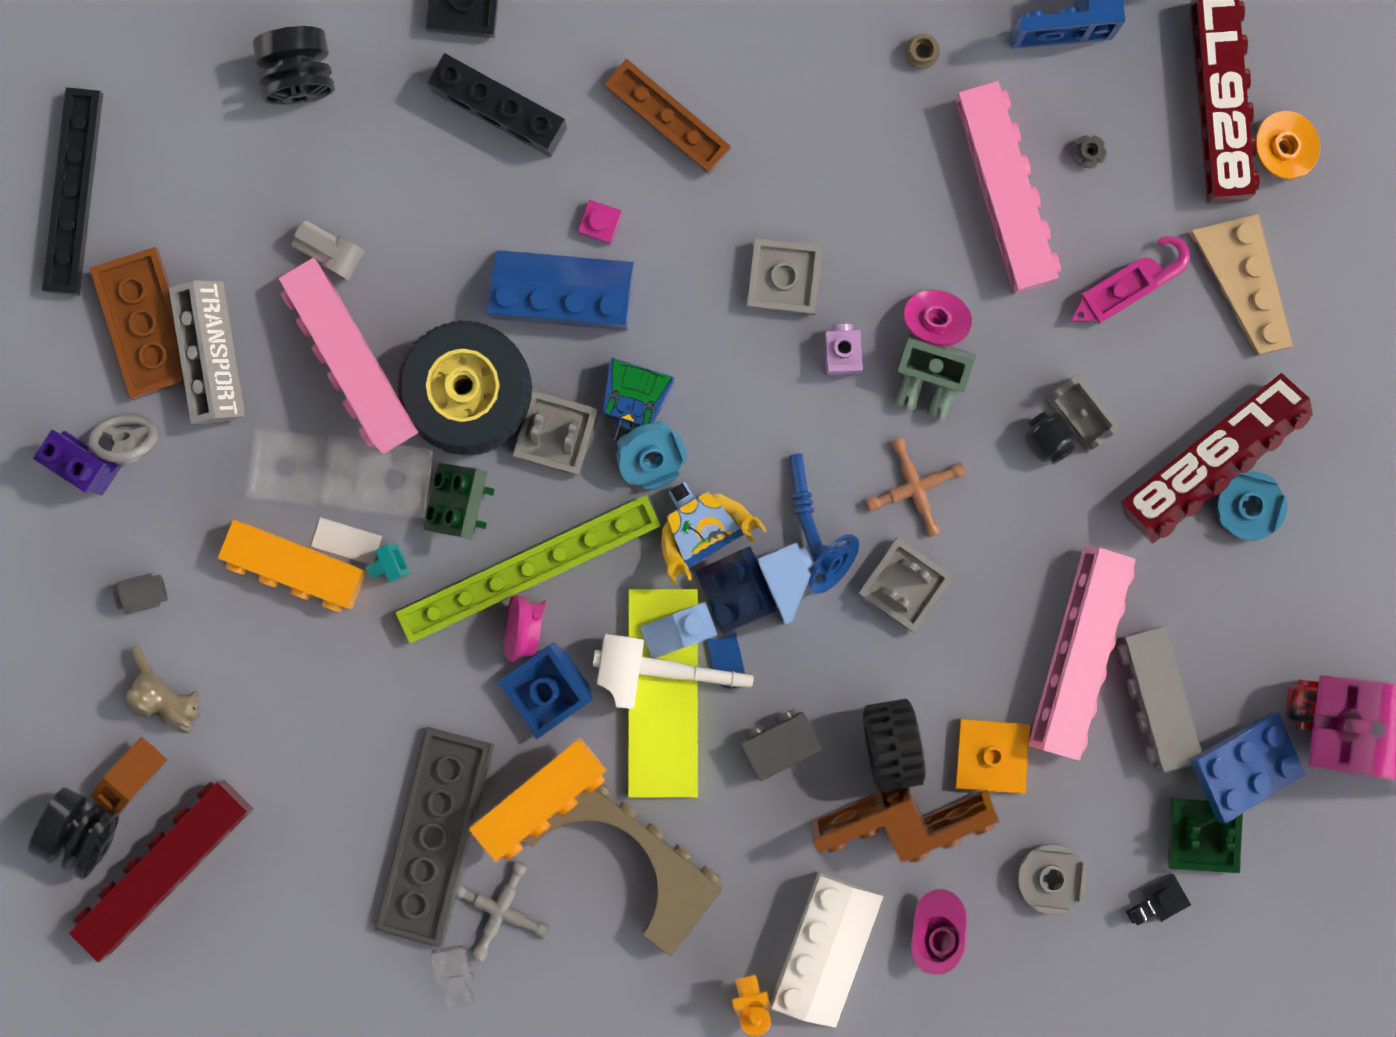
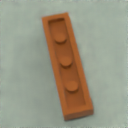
[604,58,731,174]

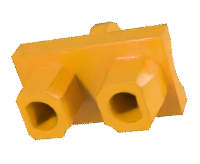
[732,975,771,1037]

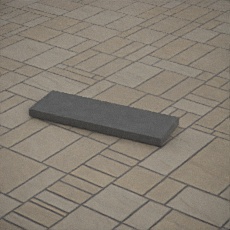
[374,727,494,948]

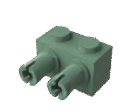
[894,334,976,420]

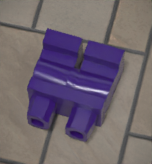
[32,429,121,495]

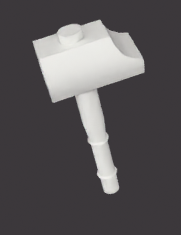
[592,633,754,709]

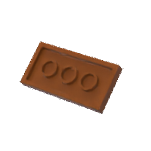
[90,247,184,400]

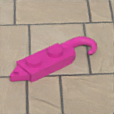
[1071,236,1190,325]

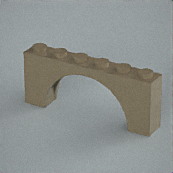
[523,783,723,957]

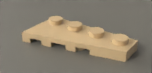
[1189,214,1293,356]

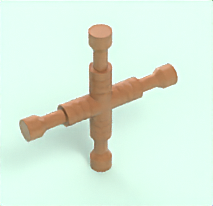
[866,437,966,537]

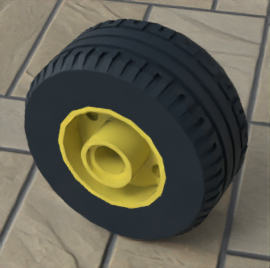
[397,320,533,455]

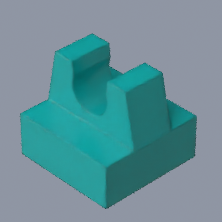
[365,543,411,582]

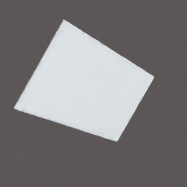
[311,517,382,565]

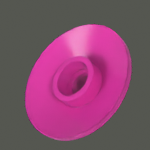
[904,290,972,347]

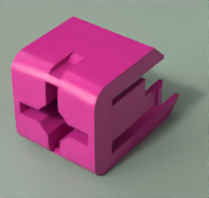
[1309,675,1396,779]

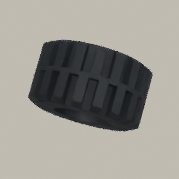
[863,698,926,792]

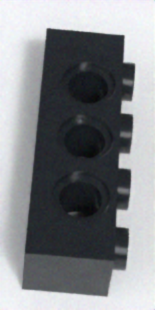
[427,53,567,157]

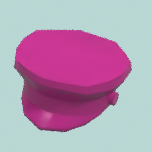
[503,595,547,663]

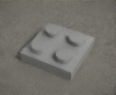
[747,238,823,316]

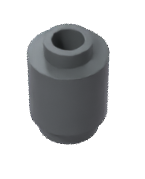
[113,573,168,614]

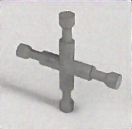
[455,861,549,961]

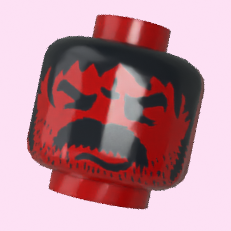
[1286,679,1319,730]

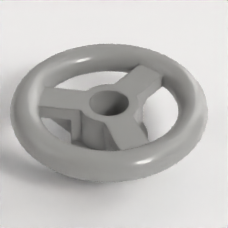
[88,414,158,464]

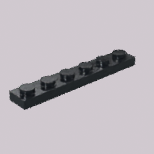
[42,87,103,296]

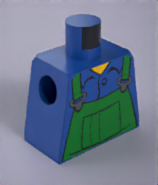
[603,358,675,441]

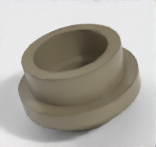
[905,34,940,69]

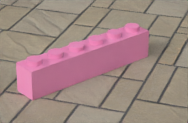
[955,81,1061,295]
[279,257,419,454]
[1028,546,1136,761]

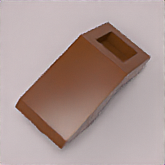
[90,736,168,815]

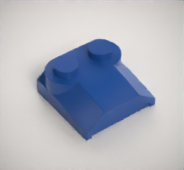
[497,643,593,740]

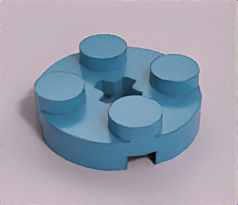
[616,421,687,490]
[1215,471,1287,541]

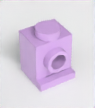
[825,324,863,376]

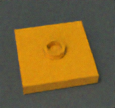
[955,719,1030,794]

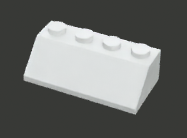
[770,871,884,1028]

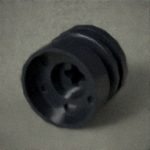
[253,26,335,105]
[28,787,119,879]

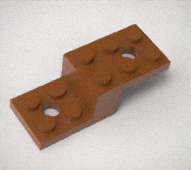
[811,787,1000,863]

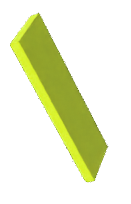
[628,589,698,797]

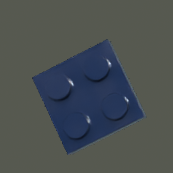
[695,546,778,634]

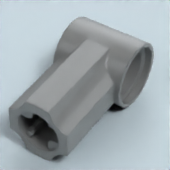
[291,220,365,281]

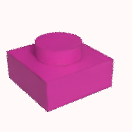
[578,199,622,245]

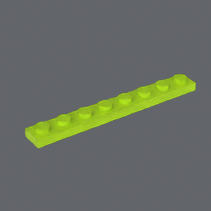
[395,495,661,644]

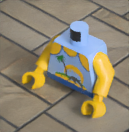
[661,482,766,586]

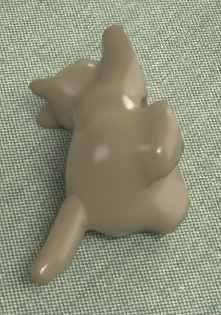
[126,644,199,733]

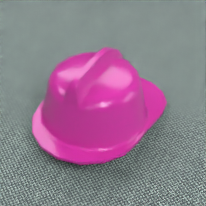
[911,889,967,975]

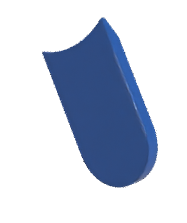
[706,632,745,689]

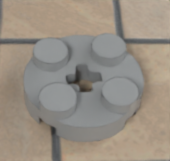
[1017,843,1088,915]

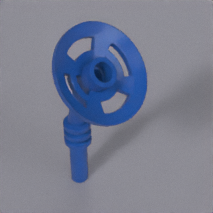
[789,453,859,594]

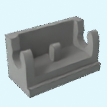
[1046,374,1121,453]

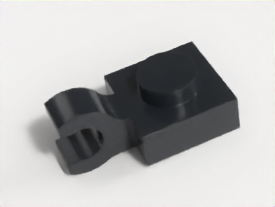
[1125,873,1191,926]

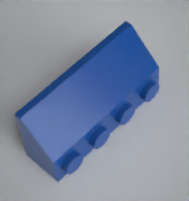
[488,250,634,331]

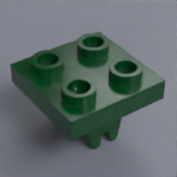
[423,463,495,540]
[1167,798,1243,873]

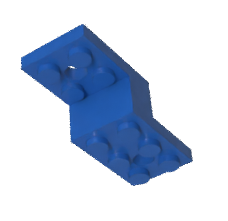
[1010,0,1125,49]

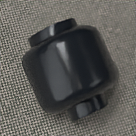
[1025,411,1077,465]

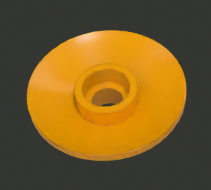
[1255,111,1320,179]

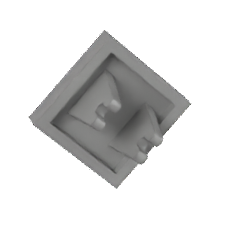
[513,390,599,476]
[858,537,955,633]

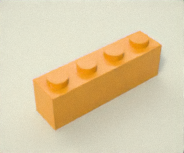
[218,520,367,613]
[469,737,607,862]

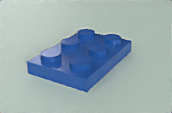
[1190,712,1306,823]

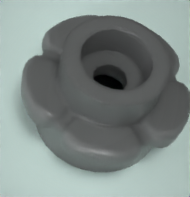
[1073,135,1107,169]

